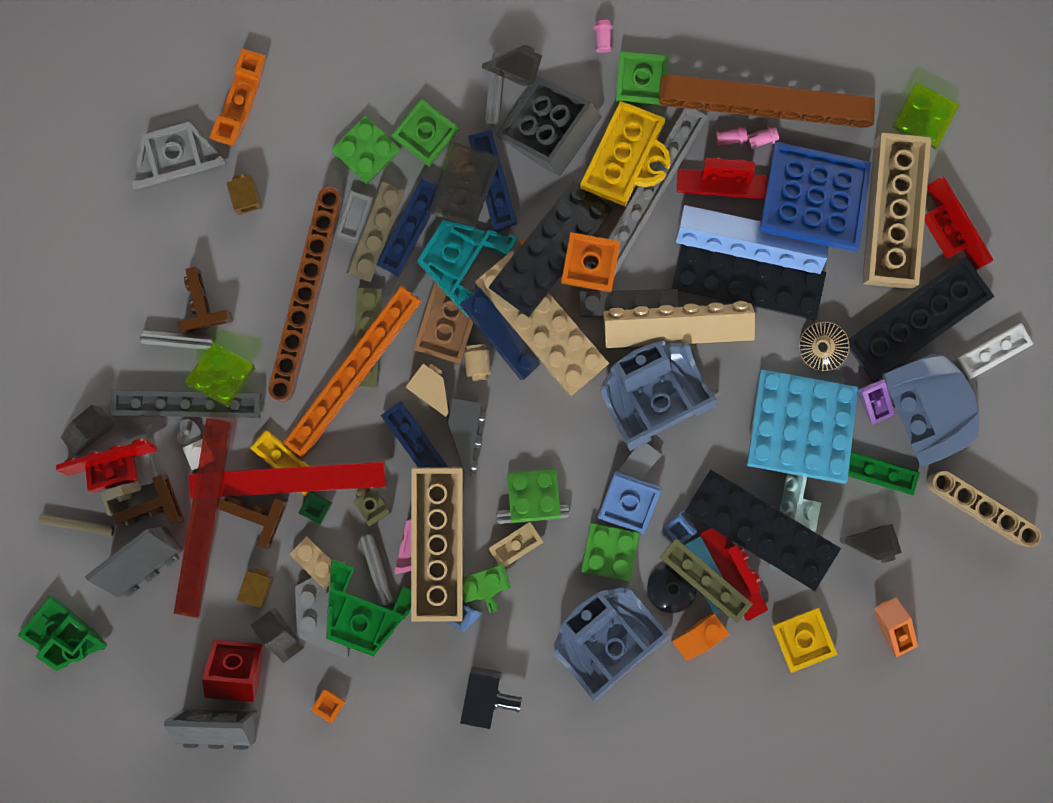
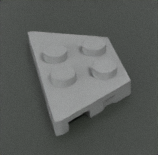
[132,122,226,189]
[295,561,349,658]

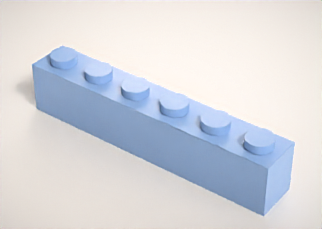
[676,205,828,274]

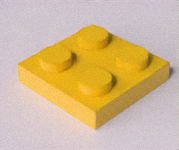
[771,607,838,673]

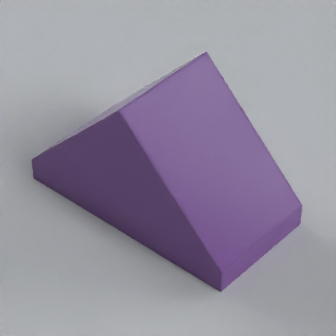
[857,379,895,425]

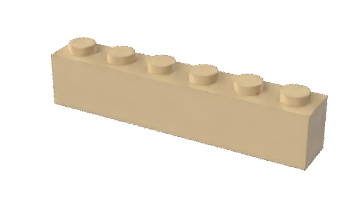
[603,301,755,348]

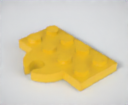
[580,101,670,207]

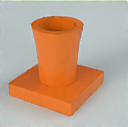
[561,232,621,292]

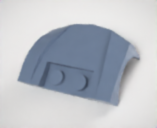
[601,341,717,451]
[882,353,979,467]
[554,587,671,702]

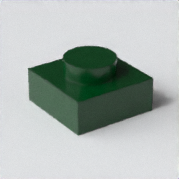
[298,491,333,525]

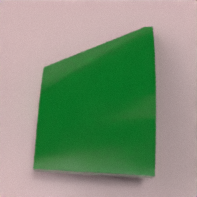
[18,595,107,671]

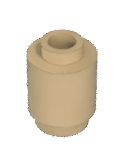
[464,344,491,381]

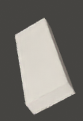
[955,323,1034,380]

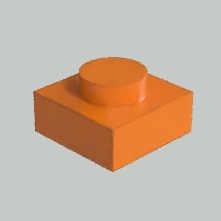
[311,688,346,724]

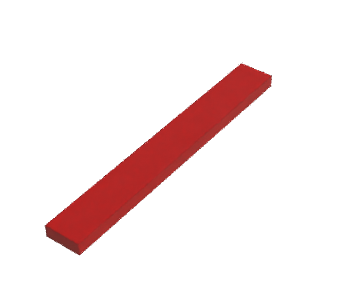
[188,461,387,499]

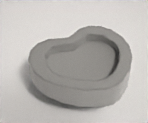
[177,419,202,445]

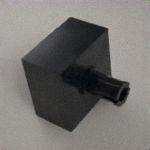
[460,666,522,729]

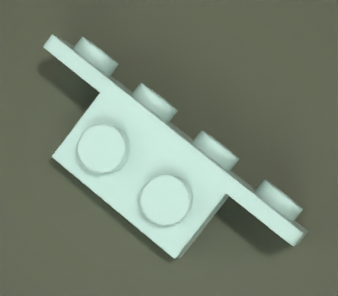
[769,473,821,571]

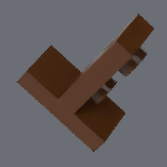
[178,267,233,334]
[112,474,185,527]
[217,496,288,549]

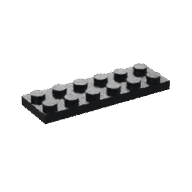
[489,180,614,318]
[671,244,827,321]
[848,257,995,382]
[685,469,841,591]

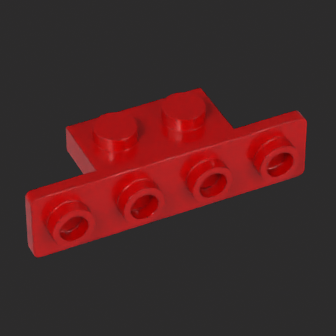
[676,157,768,199]
[924,176,993,270]
[56,439,157,493]
[700,527,768,621]

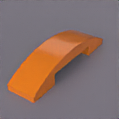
[209,48,266,146]

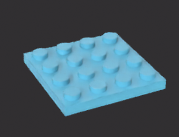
[746,369,858,484]

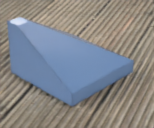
[662,509,697,544]
[446,602,482,633]

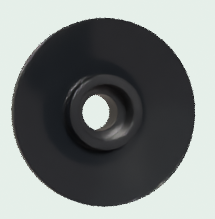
[647,564,697,613]

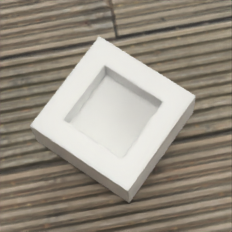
[182,438,217,470]

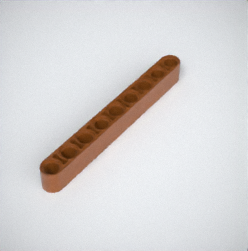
[659,75,875,128]
[268,187,343,402]

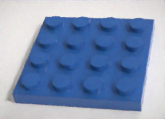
[759,142,871,253]

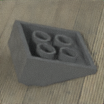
[496,76,602,176]
[84,527,183,597]
[164,709,257,750]

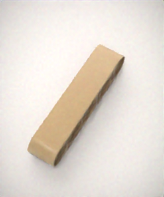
[926,471,1041,547]

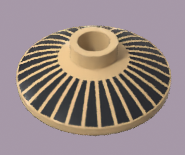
[799,322,850,371]

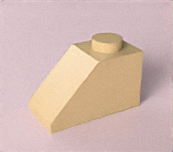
[406,364,450,418]

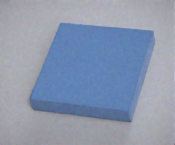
[598,471,662,535]

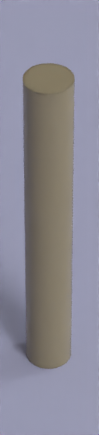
[39,514,115,536]

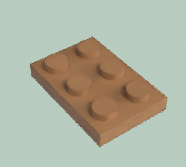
[413,282,474,365]

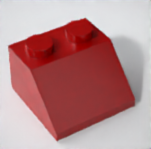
[202,640,263,702]

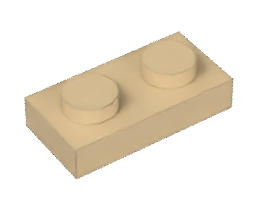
[488,522,543,567]
[289,536,332,589]

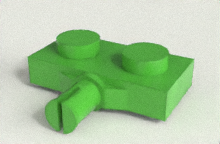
[463,564,511,613]

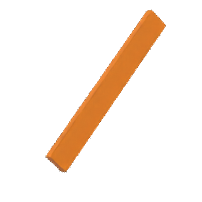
[283,285,422,458]

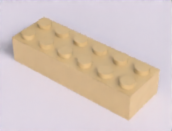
[862,133,931,289]
[475,250,609,397]
[411,467,463,622]

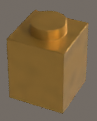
[226,174,262,215]
[237,567,274,608]

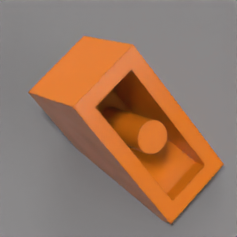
[874,597,918,658]
[672,611,729,661]

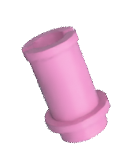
[593,20,613,53]
[716,125,747,147]
[747,125,779,150]

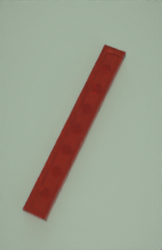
[173,418,233,618]

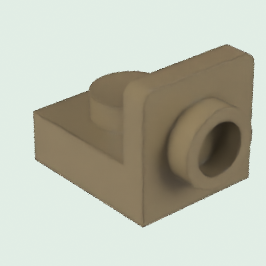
[101,481,141,516]

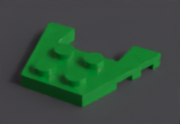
[326,559,411,657]

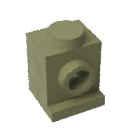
[353,488,392,526]

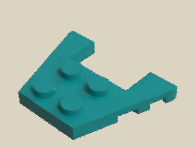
[418,220,518,318]

